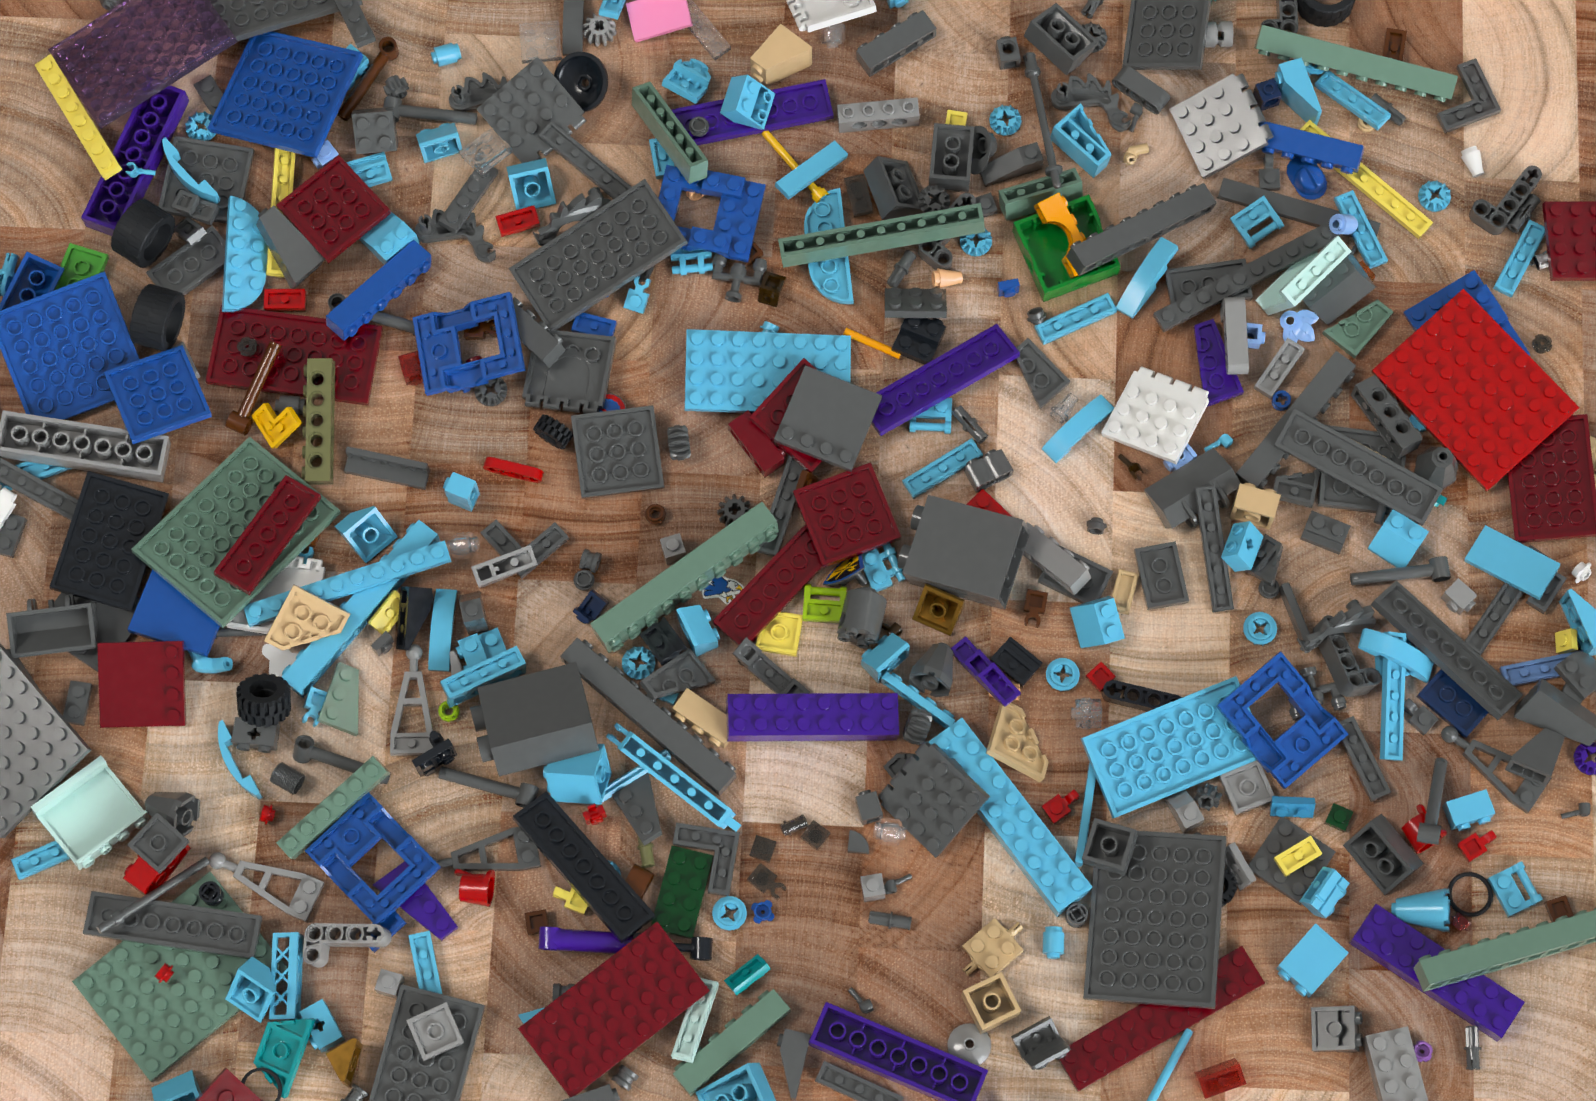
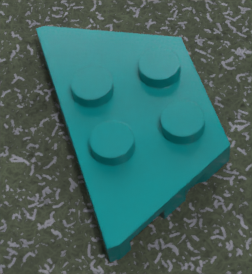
[253,1018,316,1098]

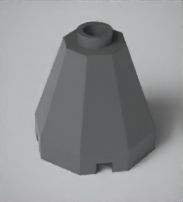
[1414,447,1459,489]
[908,643,953,697]
[145,792,200,836]

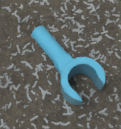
[125,162,156,178]
[1204,434,1233,452]

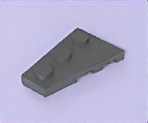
[612,773,663,846]

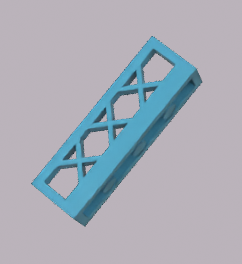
[440,646,526,708]
[269,932,304,1020]

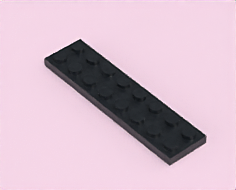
[513,791,655,943]

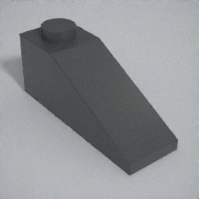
[980,142,1044,187]
[777,1028,811,1101]

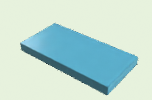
[1464,525,1561,600]

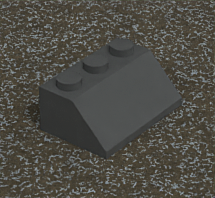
[1024,3,1099,75]
[863,156,923,220]
[1303,254,1376,325]
[1343,814,1424,895]

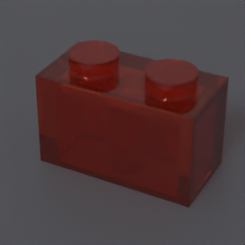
[1194,1058,1247,1099]

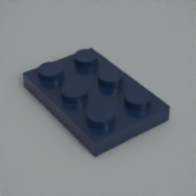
[1416,669,1489,739]

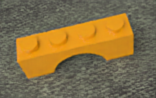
[1034,193,1086,278]

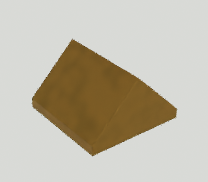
[912,584,965,636]
[326,1038,363,1087]

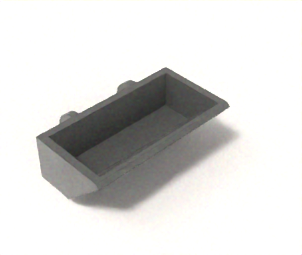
[1144,447,1240,529]
[6,594,98,658]

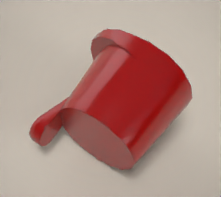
[1401,804,1447,854]
[454,869,495,907]

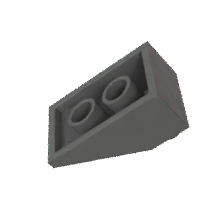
[929,123,975,192]

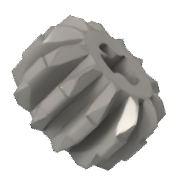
[583,13,617,48]

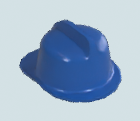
[1287,158,1327,200]

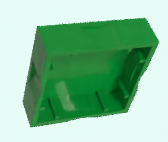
[1012,195,1121,302]

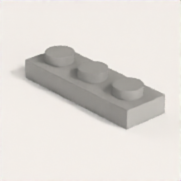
[1254,338,1305,399]

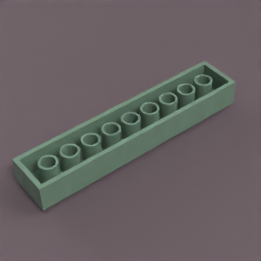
[590,502,779,653]

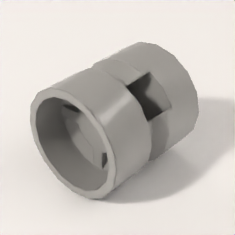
[1205,21,1233,48]

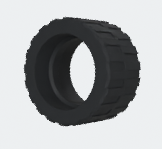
[1297,0,1355,27]
[111,199,175,268]
[130,284,186,351]

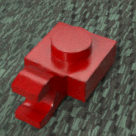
[1041,789,1080,824]
[583,803,607,825]
[1457,830,1497,863]

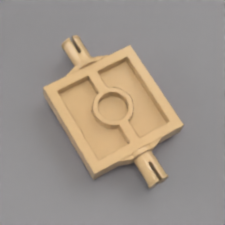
[962,918,1024,978]

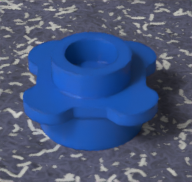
[751,900,774,924]

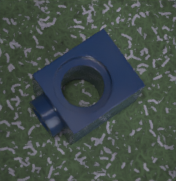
[1253,78,1282,111]

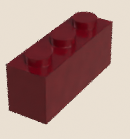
[728,410,786,478]

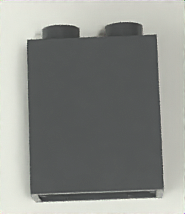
[897,495,1031,610]
[470,662,599,777]

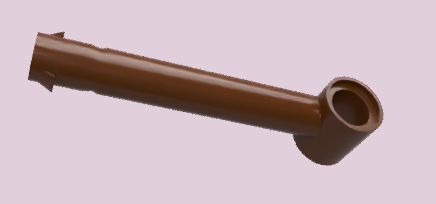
[337,37,399,121]
[225,341,282,436]

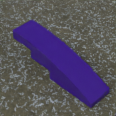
[950,636,1021,707]

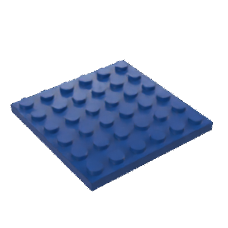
[208,31,363,158]
[0,271,140,420]

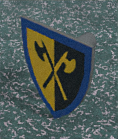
[823,554,868,586]

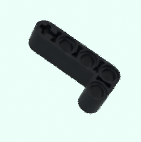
[1102,680,1182,712]

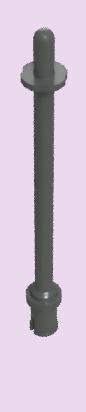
[1023,52,1063,189]

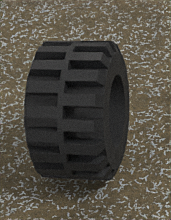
[236,673,291,727]

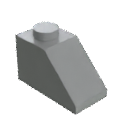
[1164,790,1204,833]

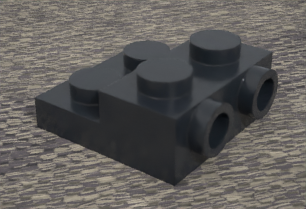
[891,318,946,365]

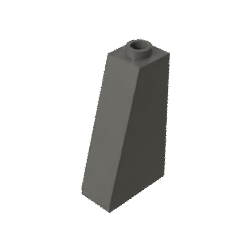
[256,205,324,289]
[1514,678,1596,746]

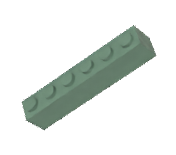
[631,82,708,184]
[276,756,390,860]
[673,989,791,1097]

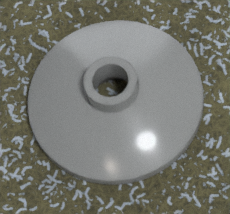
[947,1023,991,1066]

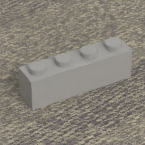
[1023,522,1091,596]

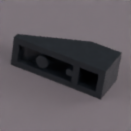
[396,586,434,650]

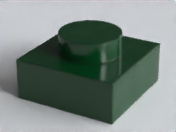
[1324,803,1353,832]

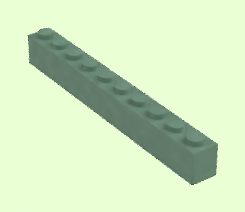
[1254,25,1458,102]
[778,203,985,268]
[1413,908,1596,992]

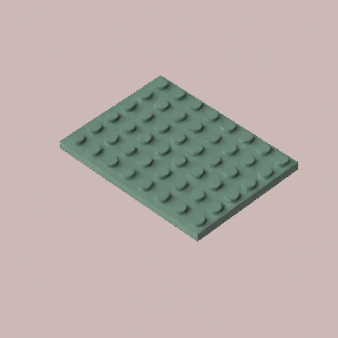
[131,437,341,628]
[72,872,288,1082]

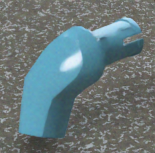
[188,651,233,674]

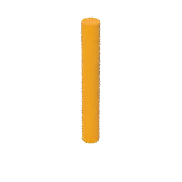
[843,327,901,359]

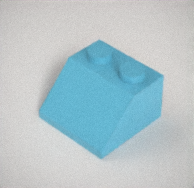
[416,123,463,163]
[506,158,556,210]
[1367,510,1429,568]
[1069,596,1125,648]
[676,605,720,657]
[861,633,910,683]

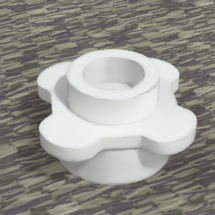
[1572,562,1592,583]

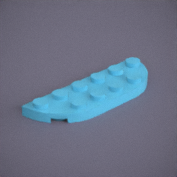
[804,188,854,305]
[222,196,268,312]

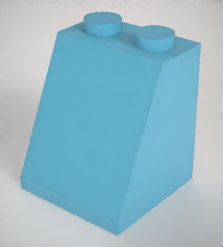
[543,744,612,805]
[1276,923,1349,998]

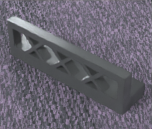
[344,446,430,490]

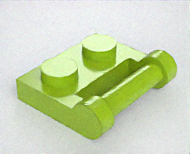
[802,584,847,623]

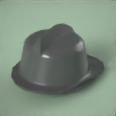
[971,126,997,175]

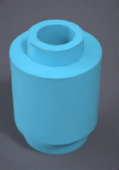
[431,43,462,67]
[1042,926,1065,959]

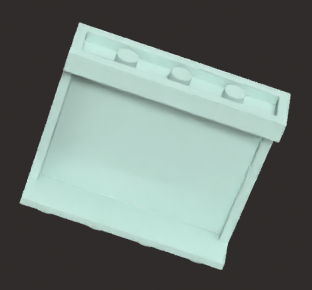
[1255,236,1351,315]
[31,755,149,870]

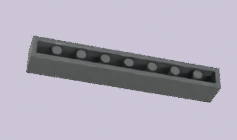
[1066,183,1217,276]
[1236,351,1356,490]

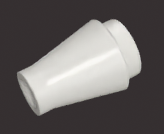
[1461,146,1484,178]

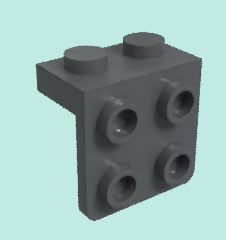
[1011,1016,1071,1070]

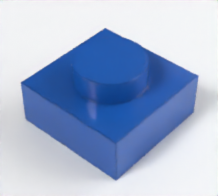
[997,278,1020,298]

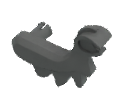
[449,72,507,112]
[1051,73,1131,132]
[533,187,611,246]
[415,209,496,263]
[1297,599,1377,653]

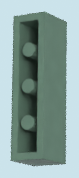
[998,168,1083,221]

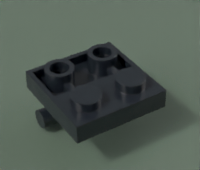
[412,731,457,777]

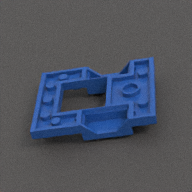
[658,165,766,263]
[1403,270,1530,356]
[412,292,526,396]
[1216,652,1349,789]
[305,792,441,925]

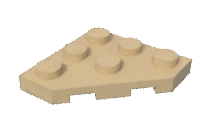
[264,584,351,651]
[986,703,1049,782]

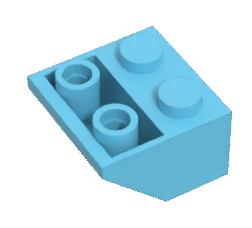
[720,74,775,130]
[151,1070,202,1101]

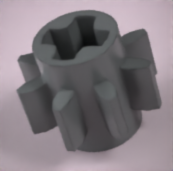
[383,75,409,99]
[1194,783,1222,811]

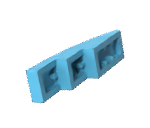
[1116,237,1179,319]

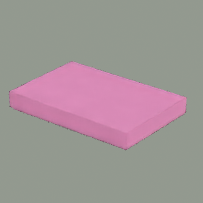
[626,0,693,42]

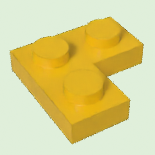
[251,403,302,449]

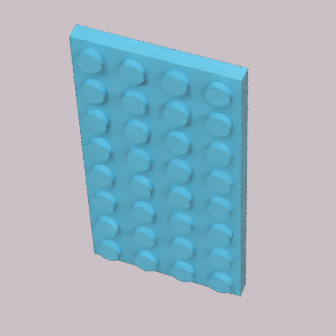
[684,329,851,413]
[1080,676,1257,818]

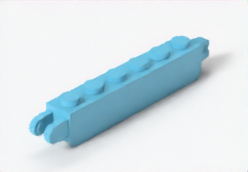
[606,722,742,832]

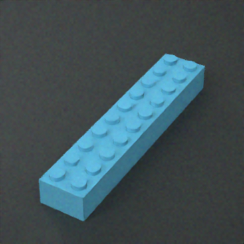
[929,718,1093,917]

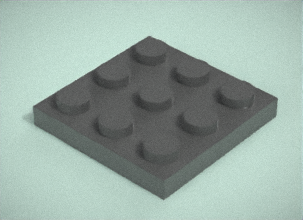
[1248,817,1336,905]

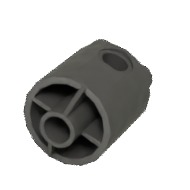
[837,587,887,649]

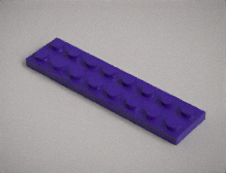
[671,79,834,146]
[871,324,1020,436]

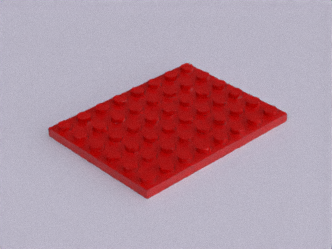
[1371,288,1580,492]

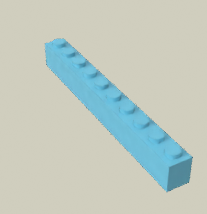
[282,520,440,698]

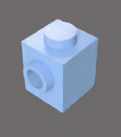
[311,139,339,169]

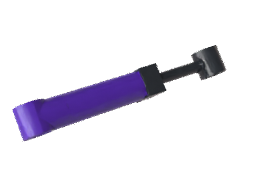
[538,927,713,961]

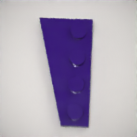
[1194,319,1244,407]
[373,861,458,941]

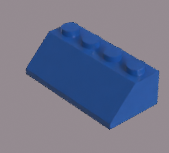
[0,252,65,311]

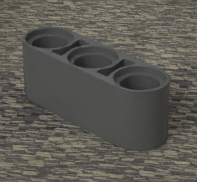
[1112,65,1171,115]

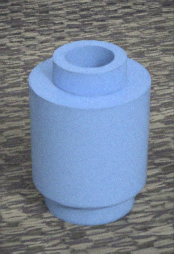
[1329,214,1358,235]

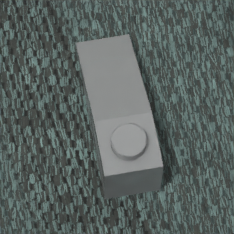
[471,545,538,588]

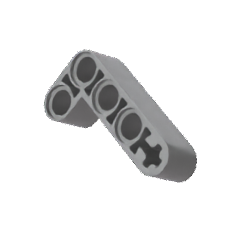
[1220,297,1249,375]
[303,923,392,968]

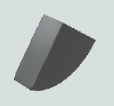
[848,830,869,854]

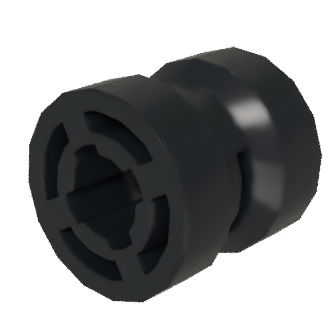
[199,881,224,906]

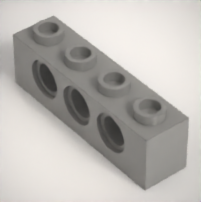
[837,97,920,133]

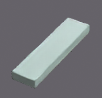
[671,978,719,1063]

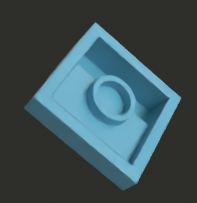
[455,627,506,670]

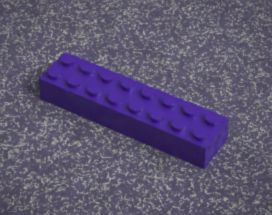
[81,78,189,236]
[726,693,899,742]
[1349,904,1525,1042]
[809,1002,988,1101]

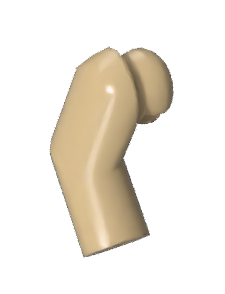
[1123,143,1149,165]

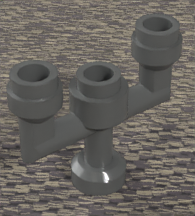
[712,253,767,303]
[1288,667,1346,720]

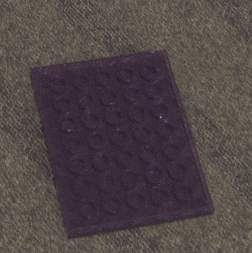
[48,0,238,129]

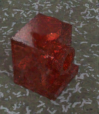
[398,351,423,385]

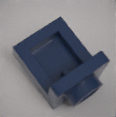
[573,590,609,624]

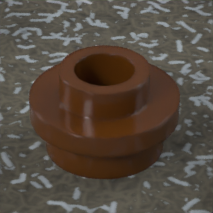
[645,504,666,525]

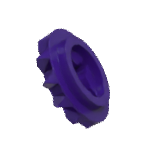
[1573,742,1596,775]

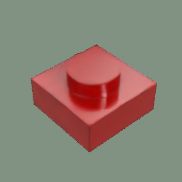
[1085,662,1116,692]

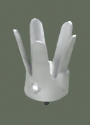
[1530,251,1549,271]

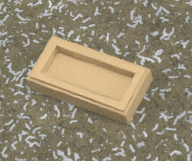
[1112,569,1139,615]

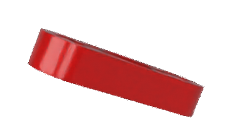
[483,457,544,483]

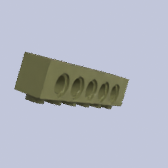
[302,358,335,485]

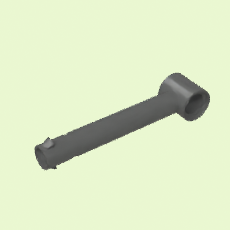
[383,96,477,125]
[328,293,415,336]
[1350,556,1451,586]
[293,735,391,784]
[1417,758,1448,845]
[438,766,539,808]

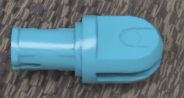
[0,253,19,297]

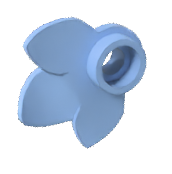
[1280,309,1319,343]

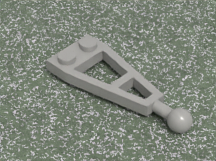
[390,644,433,756]
[209,852,325,923]

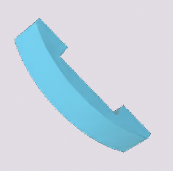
[162,137,220,204]
[1042,395,1114,463]
[428,589,458,672]
[1358,628,1434,683]
[218,720,263,800]

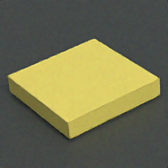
[755,612,803,657]

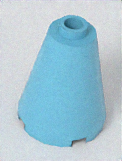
[1391,888,1450,932]

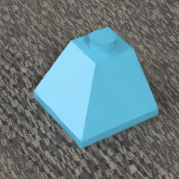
[334,506,398,563]
[225,957,276,1023]

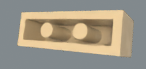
[672,688,729,748]

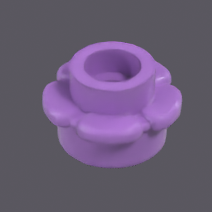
[1413,1041,1433,1062]

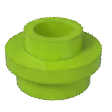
[438,701,460,722]

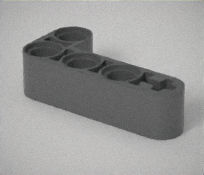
[1261,0,1298,34]
[1469,165,1542,235]
[918,193,976,270]
[1312,615,1381,697]

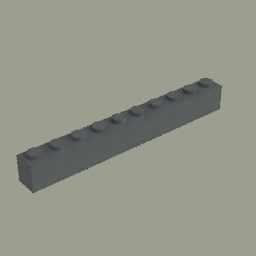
[560,637,737,797]

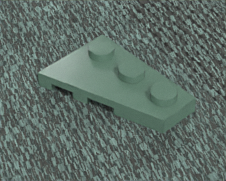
[1322,299,1393,359]
[317,662,359,736]

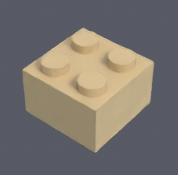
[1229,483,1281,530]
[961,972,1021,1035]

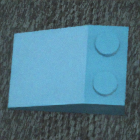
[1275,57,1322,125]
[359,212,419,265]
[1559,589,1596,656]
[695,1063,776,1101]

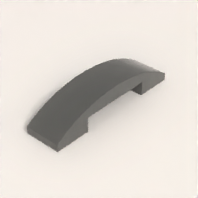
[562,0,585,56]
[732,637,810,694]

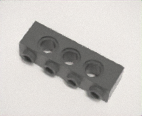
[1351,375,1423,459]

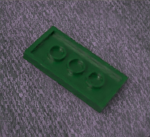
[651,846,714,939]

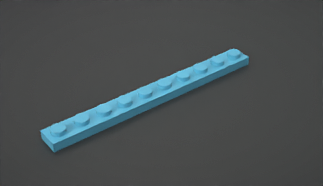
[244,540,452,627]

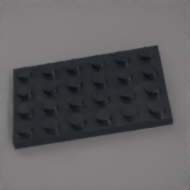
[49,471,169,612]

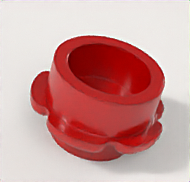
[259,804,276,825]
[154,963,174,983]

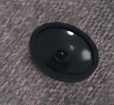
[554,52,608,112]

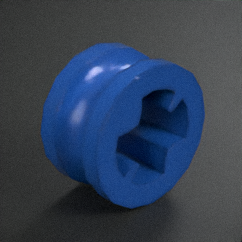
[1271,390,1291,411]

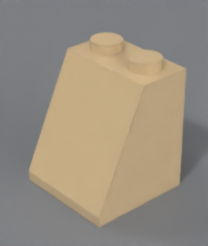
[750,24,812,87]

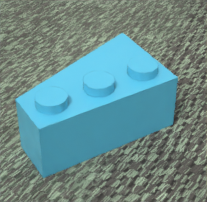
[1051,103,1112,178]

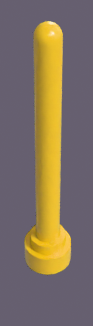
[762,131,830,203]

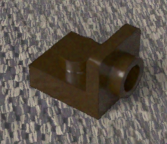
[758,272,786,307]

